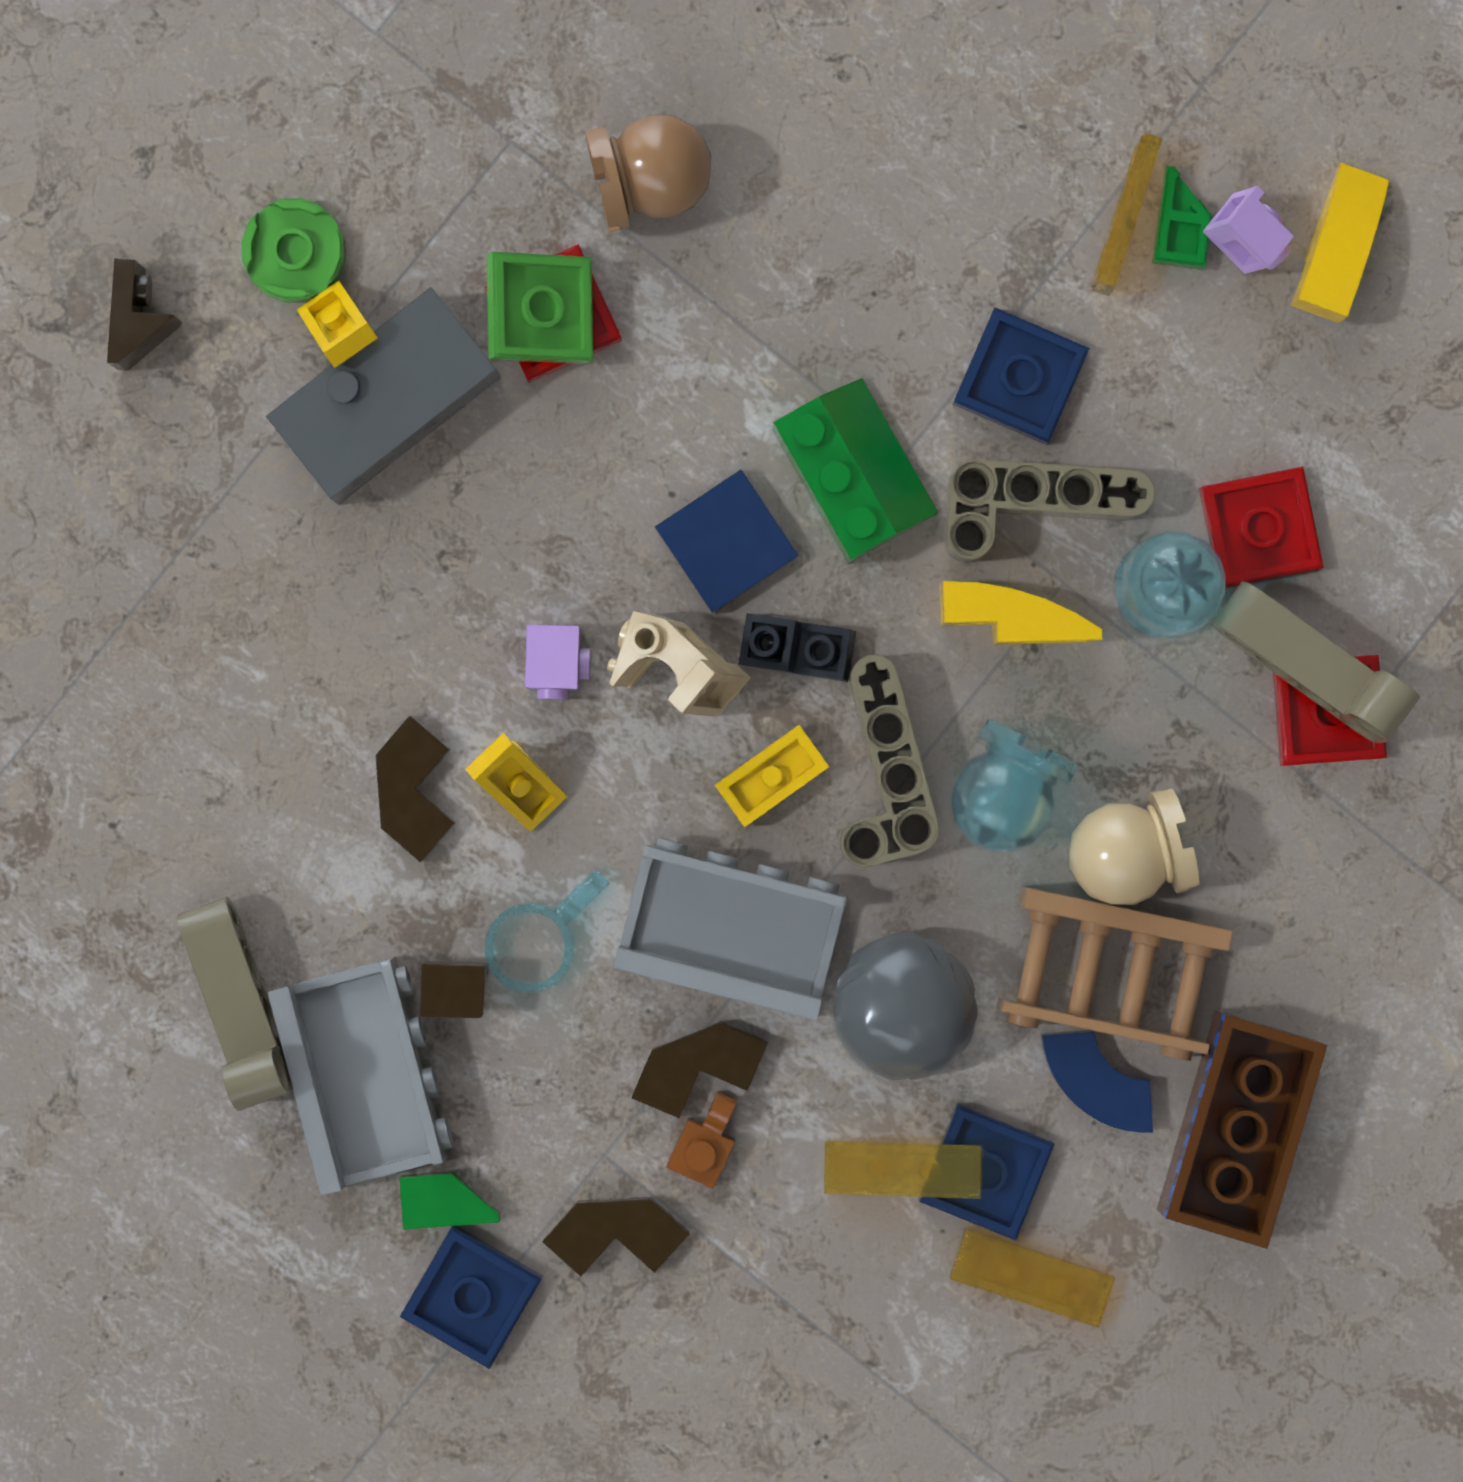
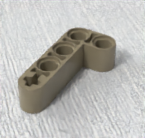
[944,459,1155,563]
[1211,581,1420,743]
[840,654,939,867]
[177,897,293,1111]

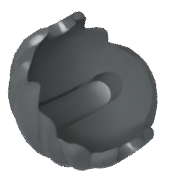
[833,931,978,1081]

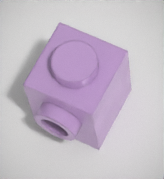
[525,624,591,700]

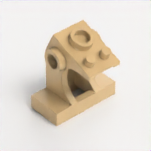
[607,611,751,717]

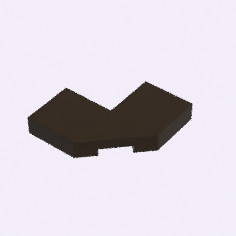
[375,716,456,862]
[631,1021,768,1118]
[542,1197,690,1277]

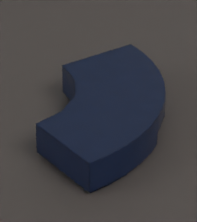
[1040,1030,1153,1133]

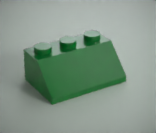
[772,378,939,564]

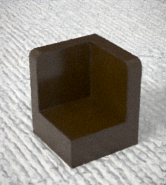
[420,961,489,1018]

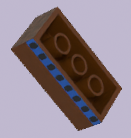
[1157,1010,1328,1249]

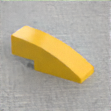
[1290,163,1389,323]
[940,581,1103,645]

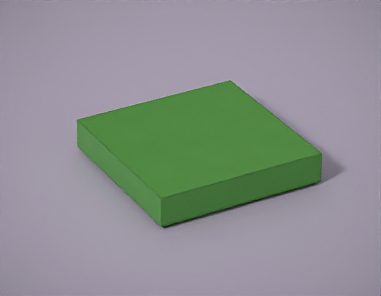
[486,252,594,364]

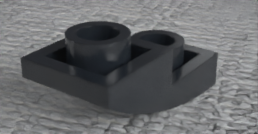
[738,613,856,682]

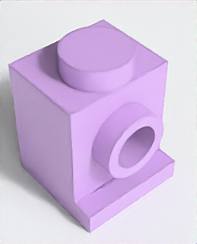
[1202,185,1294,274]

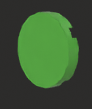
[241,198,346,303]

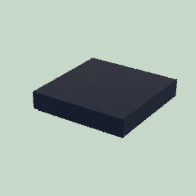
[953,307,1090,445]
[655,469,799,614]
[918,1103,1055,1241]
[400,1226,543,1369]

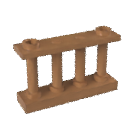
[997,886,1233,1061]

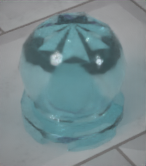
[1114,531,1226,638]
[951,719,1079,852]

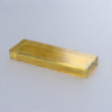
[1091,133,1163,296]
[824,1140,983,1199]
[949,1227,1115,1328]

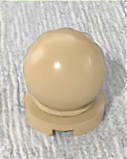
[1069,788,1200,905]

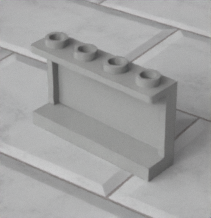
[613,838,848,1021]
[268,957,453,1196]

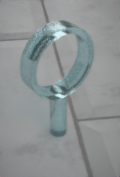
[485,869,610,992]

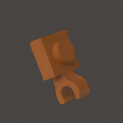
[666,1091,737,1189]

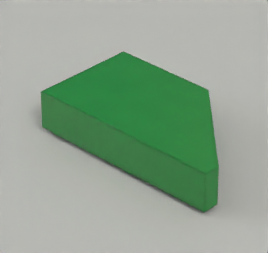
[1152,165,1212,270]
[399,1171,501,1230]

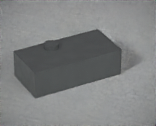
[266,287,501,505]

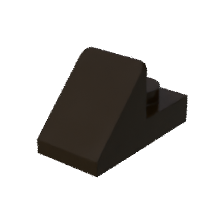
[107,258,182,371]

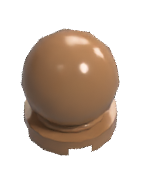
[585,114,711,233]

